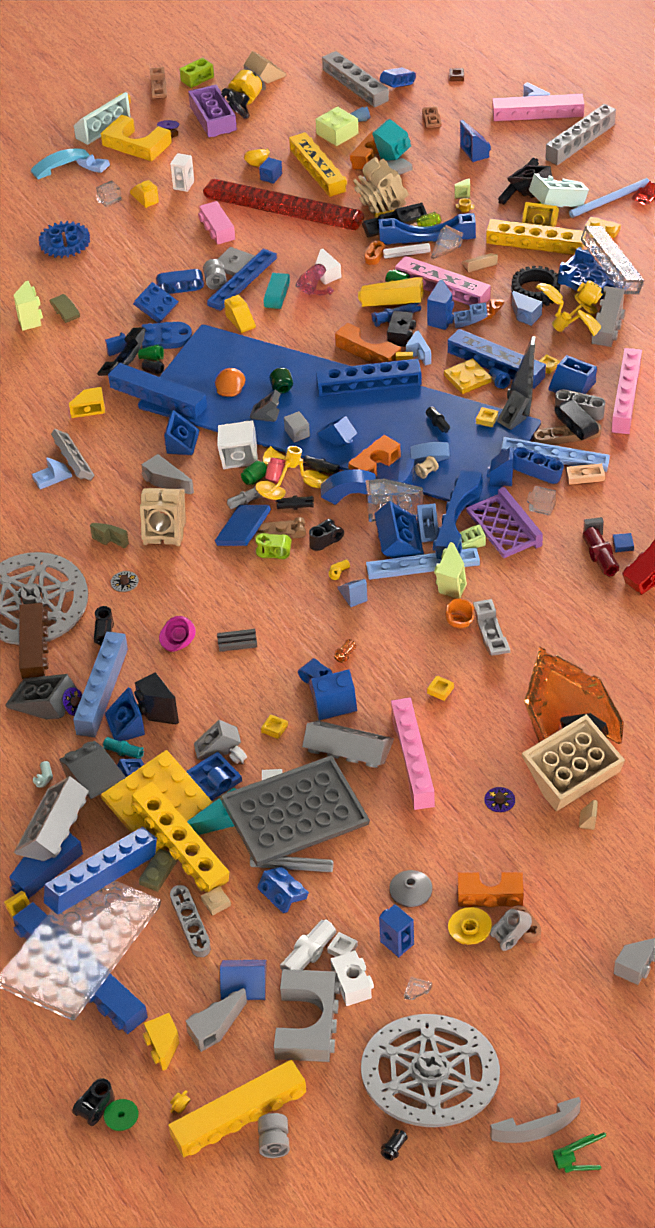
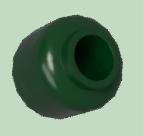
[269,368,293,394]

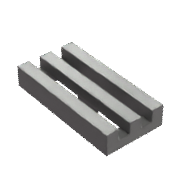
[217,629,257,652]

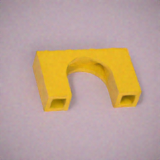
[101,115,172,162]

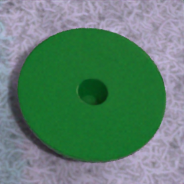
[104,1099,139,1131]

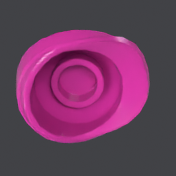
[159,616,196,652]

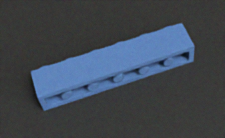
[73,632,128,737]

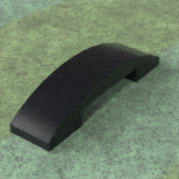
[97,327,146,376]

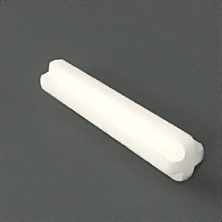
[383,243,431,259]

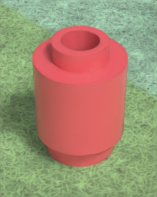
[265,457,285,484]

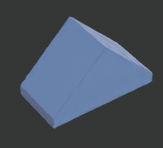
[417,503,438,542]
[338,579,368,607]

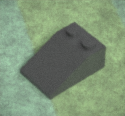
[5,674,77,720]
[59,741,126,799]

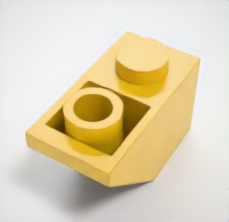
[142,1013,180,1071]

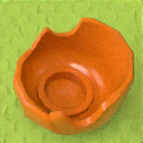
[445,598,474,629]

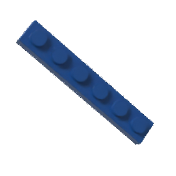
[207,248,277,311]

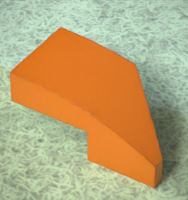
[483,299,504,320]

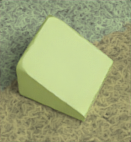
[455,179,470,199]

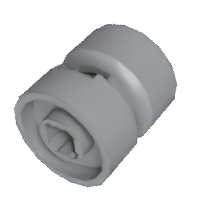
[203,259,227,290]
[258,1113,290,1158]

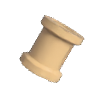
[414,456,439,479]

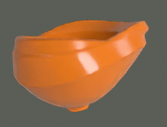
[215,368,245,397]

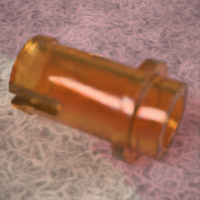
[334,639,357,663]

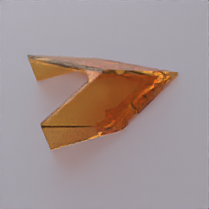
[524,647,624,744]

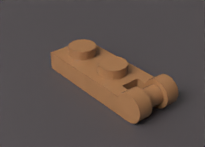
[254,517,306,542]

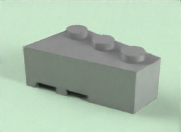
[592,286,626,347]

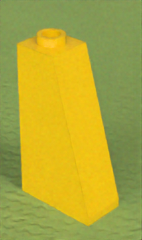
[358,277,424,307]

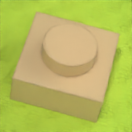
[201,886,231,916]

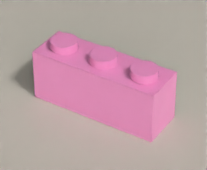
[198,201,235,244]

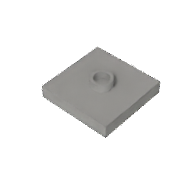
[218,247,255,276]

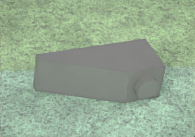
[141,454,194,494]

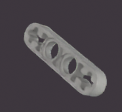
[170,885,211,957]

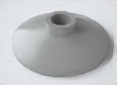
[390,870,432,907]

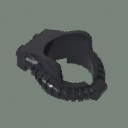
[221,88,250,119]

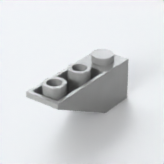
[185,988,247,1052]

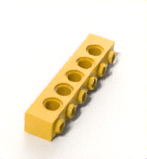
[486,219,585,255]
[131,781,230,893]

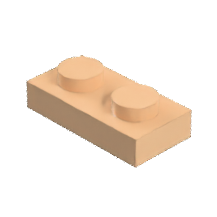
[566,463,605,484]

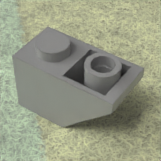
[614,938,655,985]

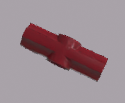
[583,527,619,577]

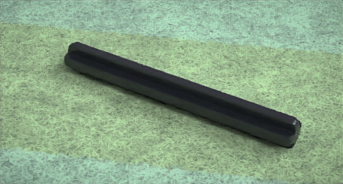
[498,158,539,205]

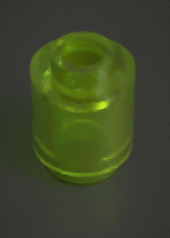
[417,211,442,227]

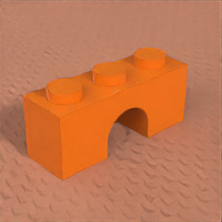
[350,131,379,170]
[348,435,401,476]
[458,872,524,907]

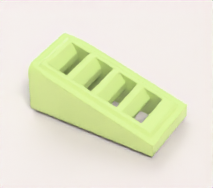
[460,524,486,549]

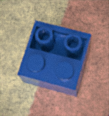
[548,355,597,394]

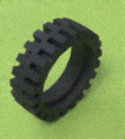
[511,266,561,307]

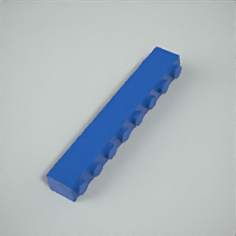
[13,902,148,1035]

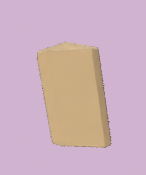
[462,253,498,273]

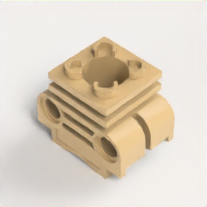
[353,157,409,214]
[140,488,186,546]

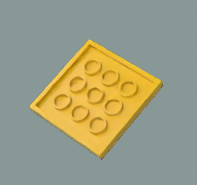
[101,750,213,853]

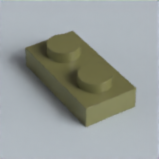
[139,849,178,892]

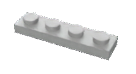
[51,429,95,481]

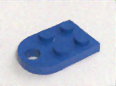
[142,322,192,349]

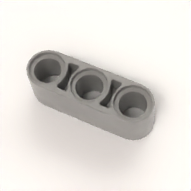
[555,390,605,421]

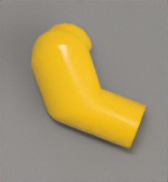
[328,559,350,580]

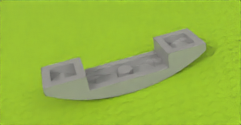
[473,599,510,656]
[490,1097,581,1143]

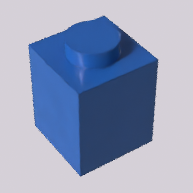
[259,157,283,184]

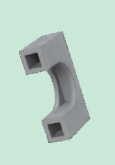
[274,969,340,1062]

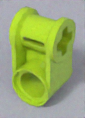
[255,533,292,559]

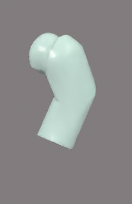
[33,761,53,788]

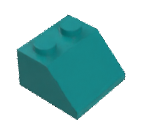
[372,119,411,161]

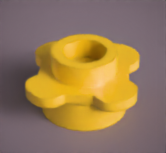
[456,198,474,213]
[170,1090,191,1114]

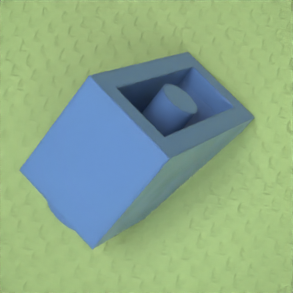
[512,291,542,326]

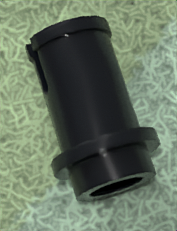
[142,359,164,374]
[381,1129,408,1161]

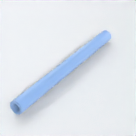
[569,178,650,218]

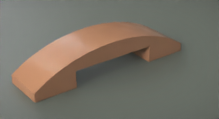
[150,67,167,99]

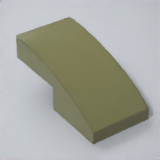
[49,294,80,323]
[90,523,129,548]

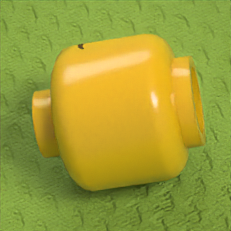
[577,281,603,306]

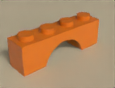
[335,322,401,364]

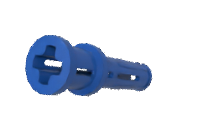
[371,303,421,327]

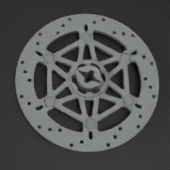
[0,552,88,645]
[361,1014,500,1127]

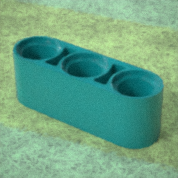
[264,272,290,309]

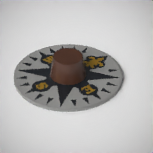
[111,571,139,592]

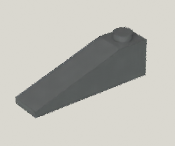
[507,337,535,416]

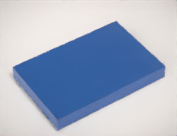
[215,505,271,546]

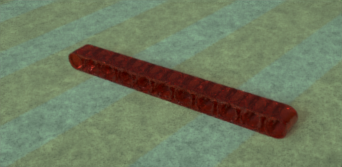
[203,179,365,230]

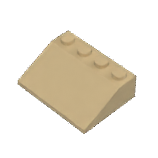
[522,714,625,811]

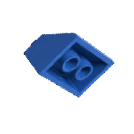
[374,501,424,558]

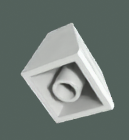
[217,421,258,469]

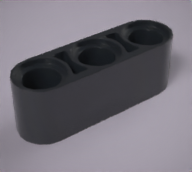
[555,399,599,440]

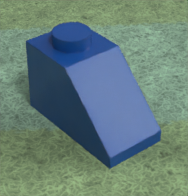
[316,416,357,446]
[487,447,514,486]

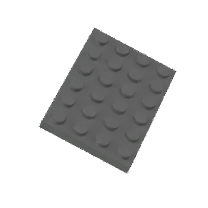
[220,755,370,866]

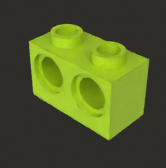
[179,57,214,88]

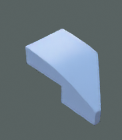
[76,154,110,173]

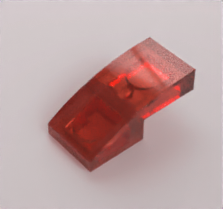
[632,181,655,205]

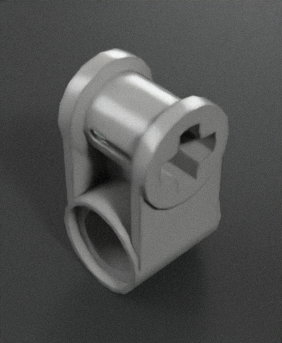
[490,909,532,951]

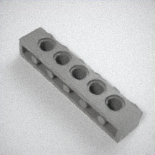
[322,51,389,107]
[546,104,616,165]

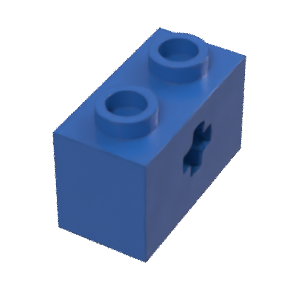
[379,904,414,958]

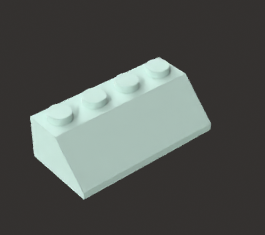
[74,92,131,145]

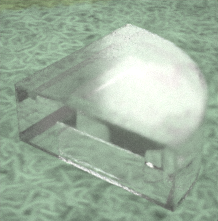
[404,976,432,1000]

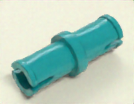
[103,737,144,759]

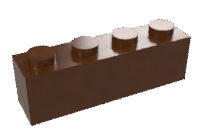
[19,603,49,679]

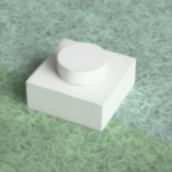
[327,932,358,957]

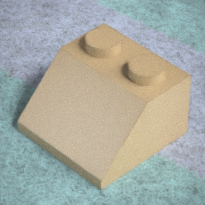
[243,51,286,83]

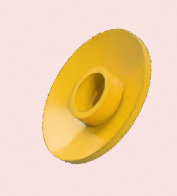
[448,907,492,945]

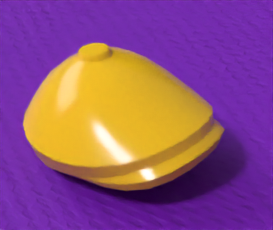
[244,148,270,167]

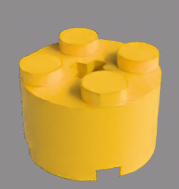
[228,70,262,105]

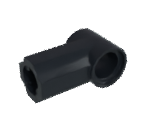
[94,606,114,646]

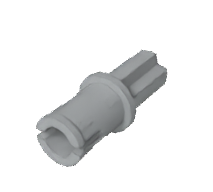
[227,487,262,509]

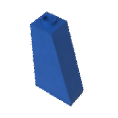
[9,833,83,899]

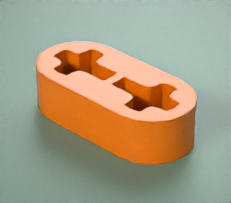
[364,241,385,265]

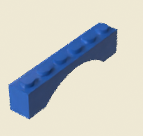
[379,213,476,245]
[433,470,483,559]

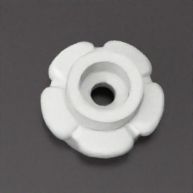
[229,745,247,764]

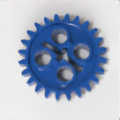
[38,221,90,258]

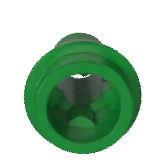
[138,344,164,361]

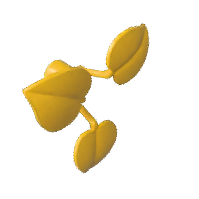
[535,283,601,336]
[255,446,329,500]

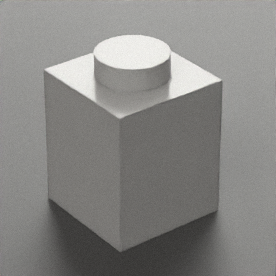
[284,411,310,443]

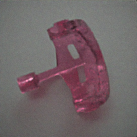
[295,264,334,295]

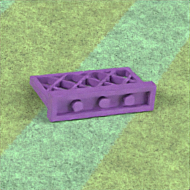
[466,487,543,558]

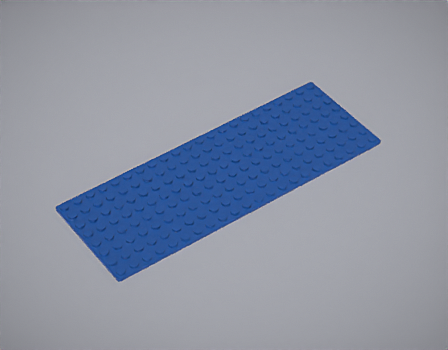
[138,324,541,512]

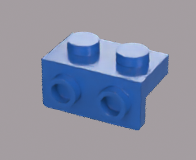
[257,867,309,913]

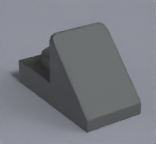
[250,389,280,422]
[497,390,530,430]

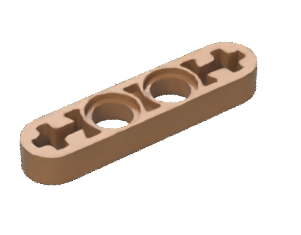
[533,422,601,445]

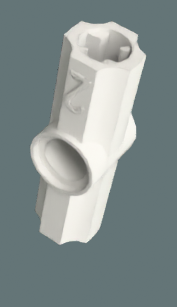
[280,919,336,970]

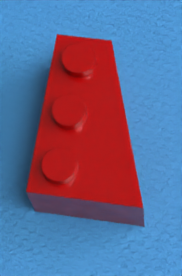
[622,540,655,595]

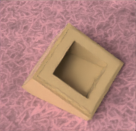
[579,800,598,830]

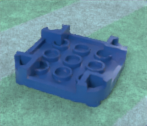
[557,247,636,300]

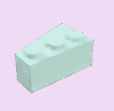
[529,173,589,208]

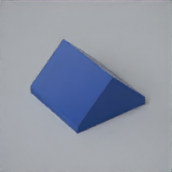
[164,410,200,455]
[104,687,145,741]
[220,960,267,1000]

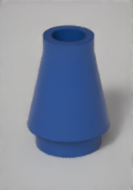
[489,367,510,389]

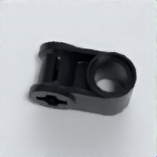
[309,519,344,551]
[72,1078,115,1126]

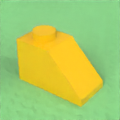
[129,180,159,208]
[224,294,256,333]
[69,387,106,418]

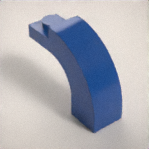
[321,469,386,505]

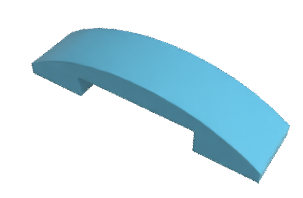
[31,148,89,179]

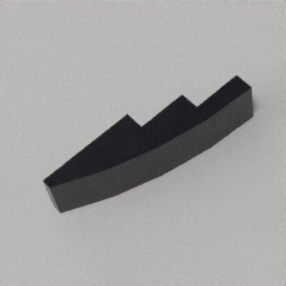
[362,202,428,238]

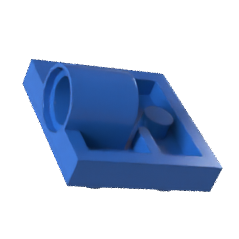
[133,282,179,323]
[186,752,242,801]

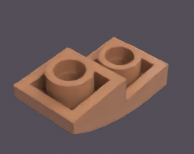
[422,106,442,128]

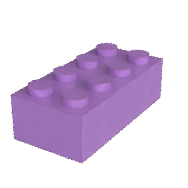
[188,84,237,137]

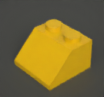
[522,202,559,227]

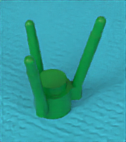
[552,1132,606,1173]

